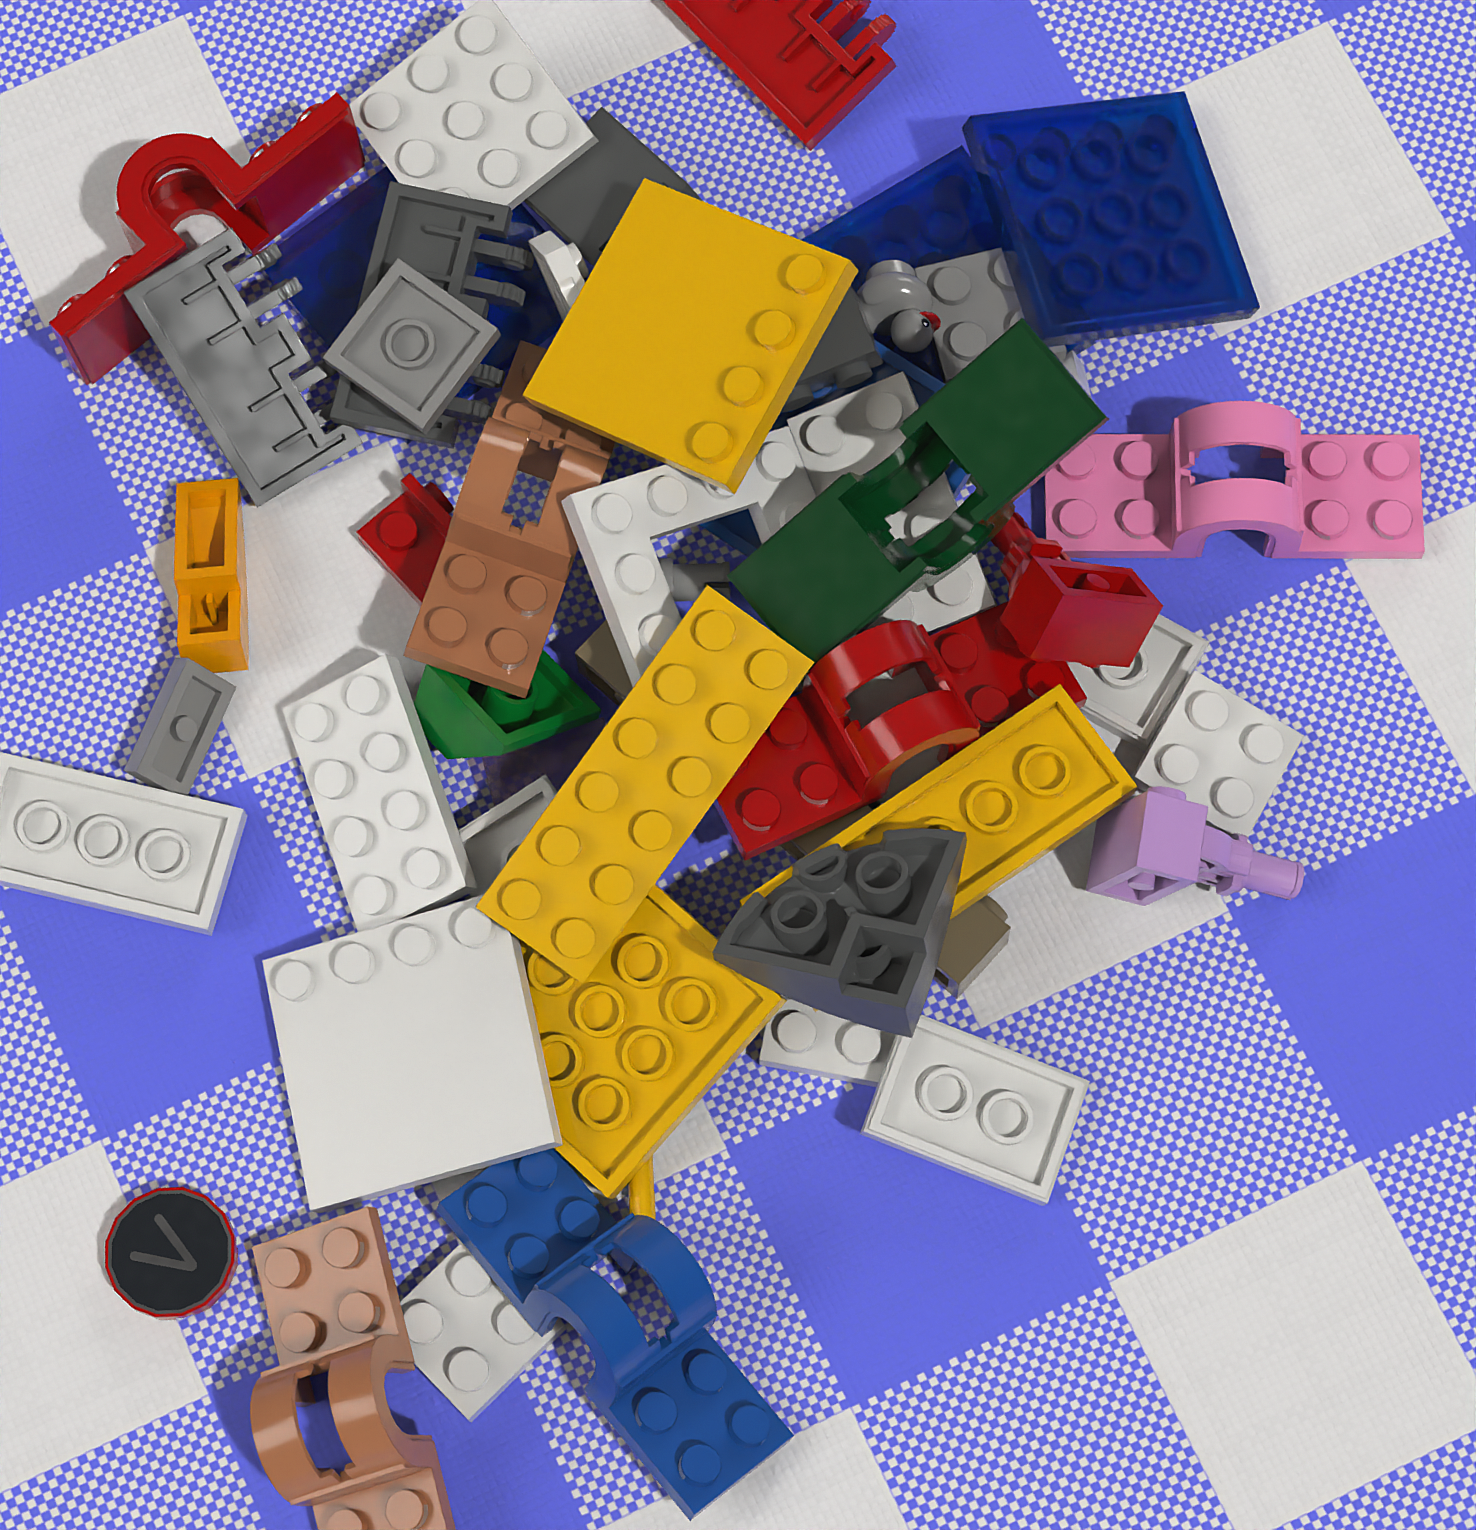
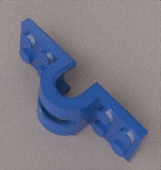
[436,1148,794,1521]

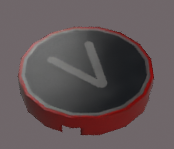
[105,1187,238,1320]

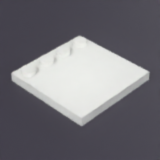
[262,895,563,1213]

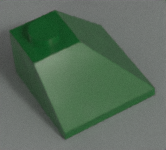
[414,650,601,759]

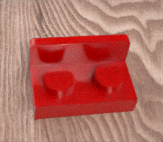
[356,473,454,607]

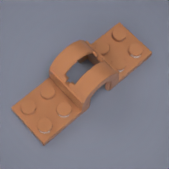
[403,340,616,698]
[250,1206,456,1530]

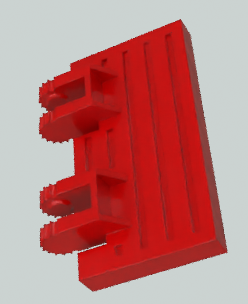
[661,0,897,151]

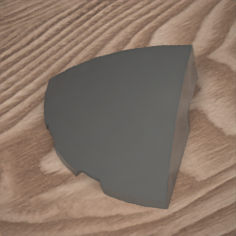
[712,828,967,1038]

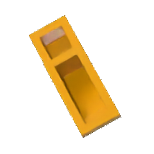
[174,478,249,673]

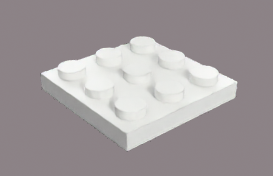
[349,0,599,236]

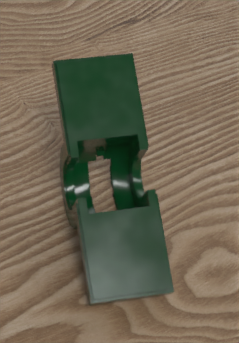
[727,318,1109,674]

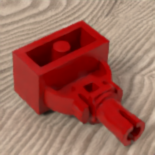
[990,512,1163,668]

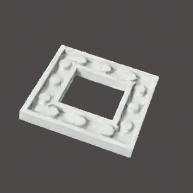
[561,426,868,694]

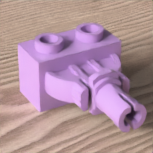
[1086,786,1304,906]

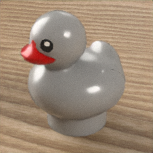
[856,260,941,353]

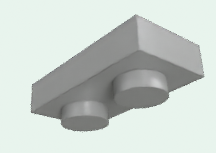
[123,657,236,796]

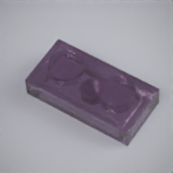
[482,717,606,807]

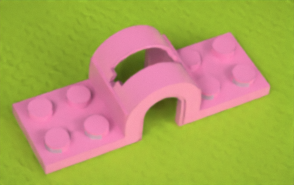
[1044,401,1425,559]

